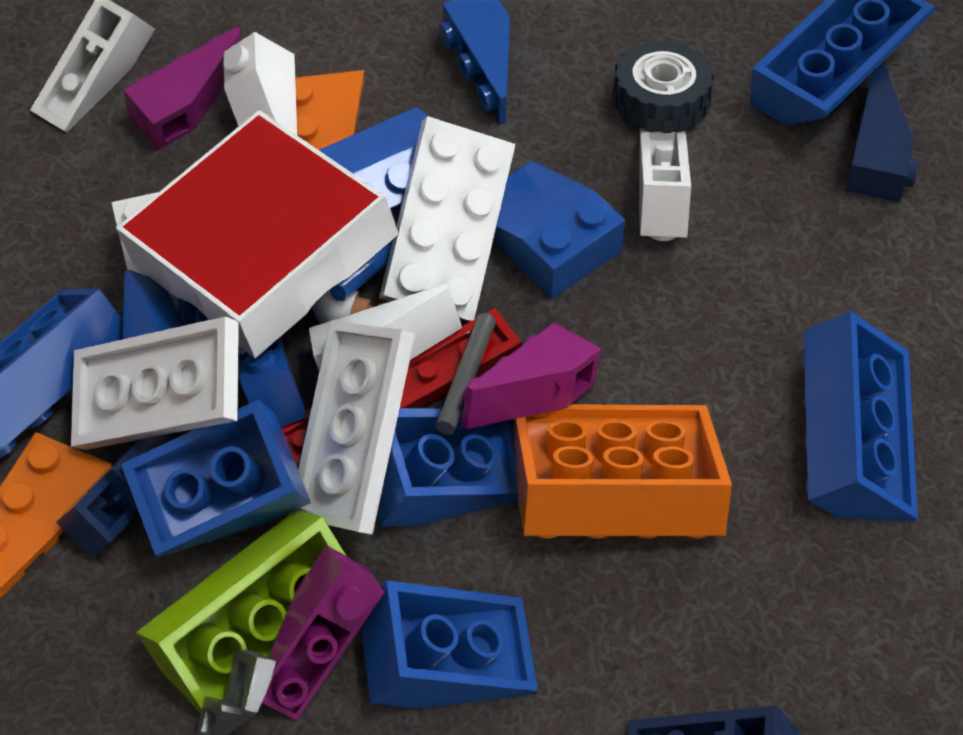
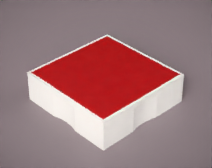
[116,110,398,358]

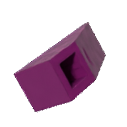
[123,27,242,150]
[461,323,601,429]
[262,545,385,721]

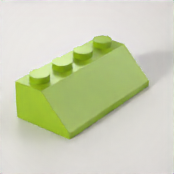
[136,510,346,714]

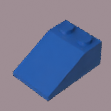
[493,161,625,300]
[121,400,311,558]
[377,409,518,527]
[361,581,538,708]

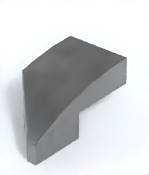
[196,648,276,735]

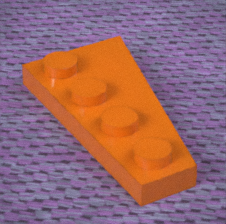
[295,70,365,150]
[0,432,112,598]

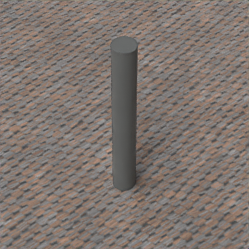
[436,313,496,435]

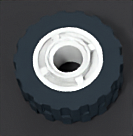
[613,39,714,133]

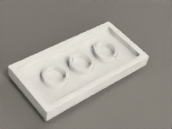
[379,116,515,324]
[71,317,239,450]
[288,320,415,534]

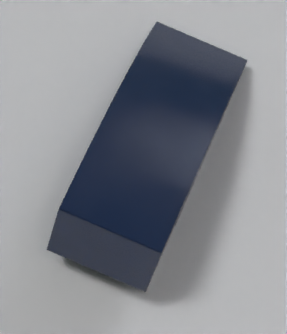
[56,430,190,558]

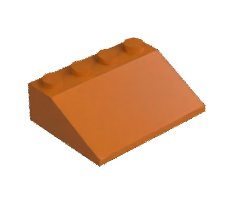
[513,404,732,539]

